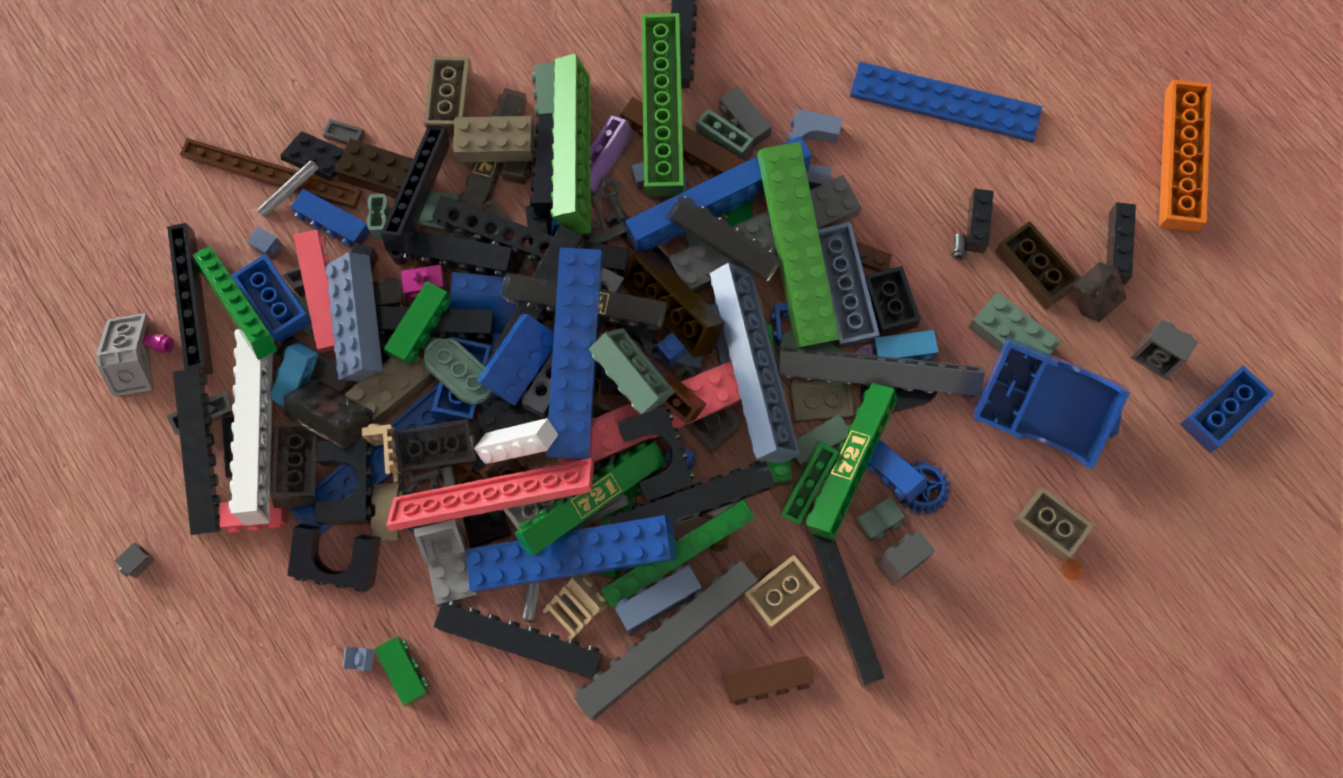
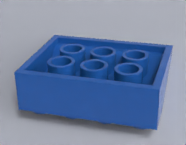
[450,272,531,334]

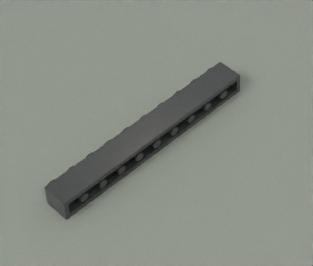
[778,346,985,398]

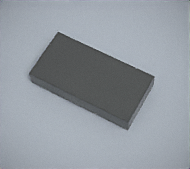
[322,119,365,145]

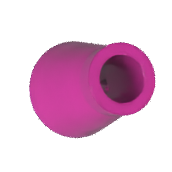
[142,334,174,354]

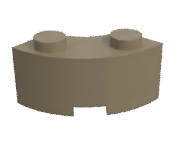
[371,483,404,541]

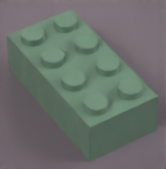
[968,292,1061,354]
[589,328,675,414]

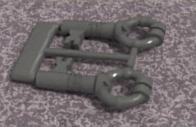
[584,177,626,244]
[398,465,456,531]

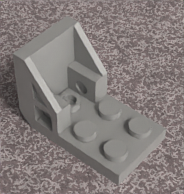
[96,313,153,397]
[414,519,478,606]

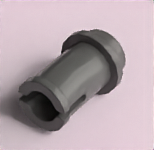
[951,234,967,260]

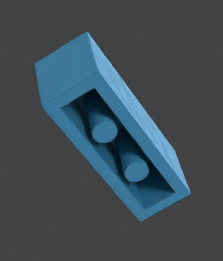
[873,330,938,361]
[270,343,319,410]

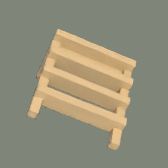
[362,424,402,483]
[543,575,609,640]

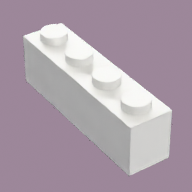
[474,418,558,464]

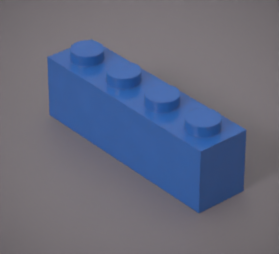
[290,189,370,248]
[866,440,928,503]

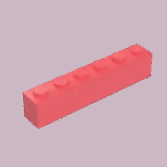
[293,230,335,353]

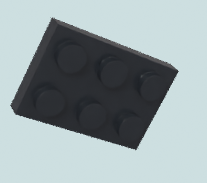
[280,131,345,181]

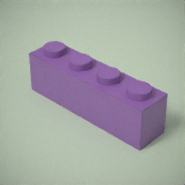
[591,115,634,193]

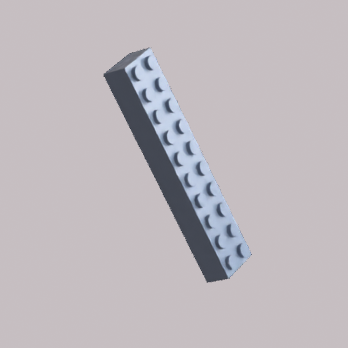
[710,263,800,464]

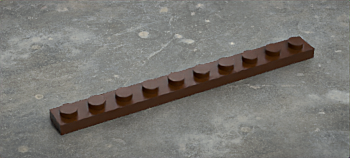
[180,138,362,209]

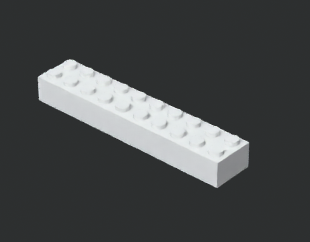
[229,322,274,526]

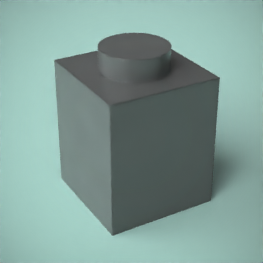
[115,543,155,578]

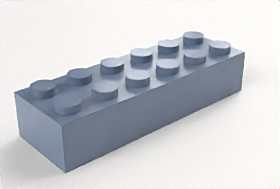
[818,222,879,348]
[326,252,383,382]

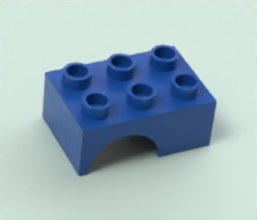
[974,336,1130,469]

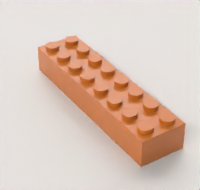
[1159,80,1211,232]

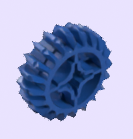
[898,460,951,515]

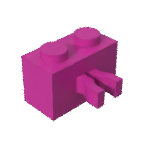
[401,265,446,301]

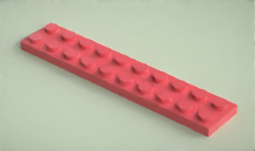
[559,361,742,464]
[386,458,594,531]

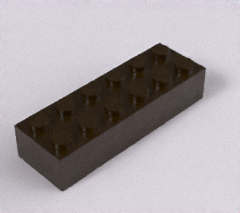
[624,249,725,358]

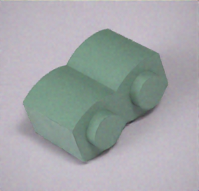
[367,194,392,239]
[856,497,905,542]

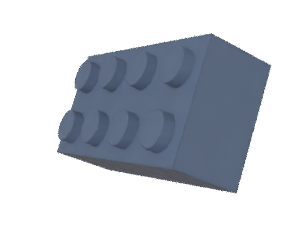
[615,565,702,636]

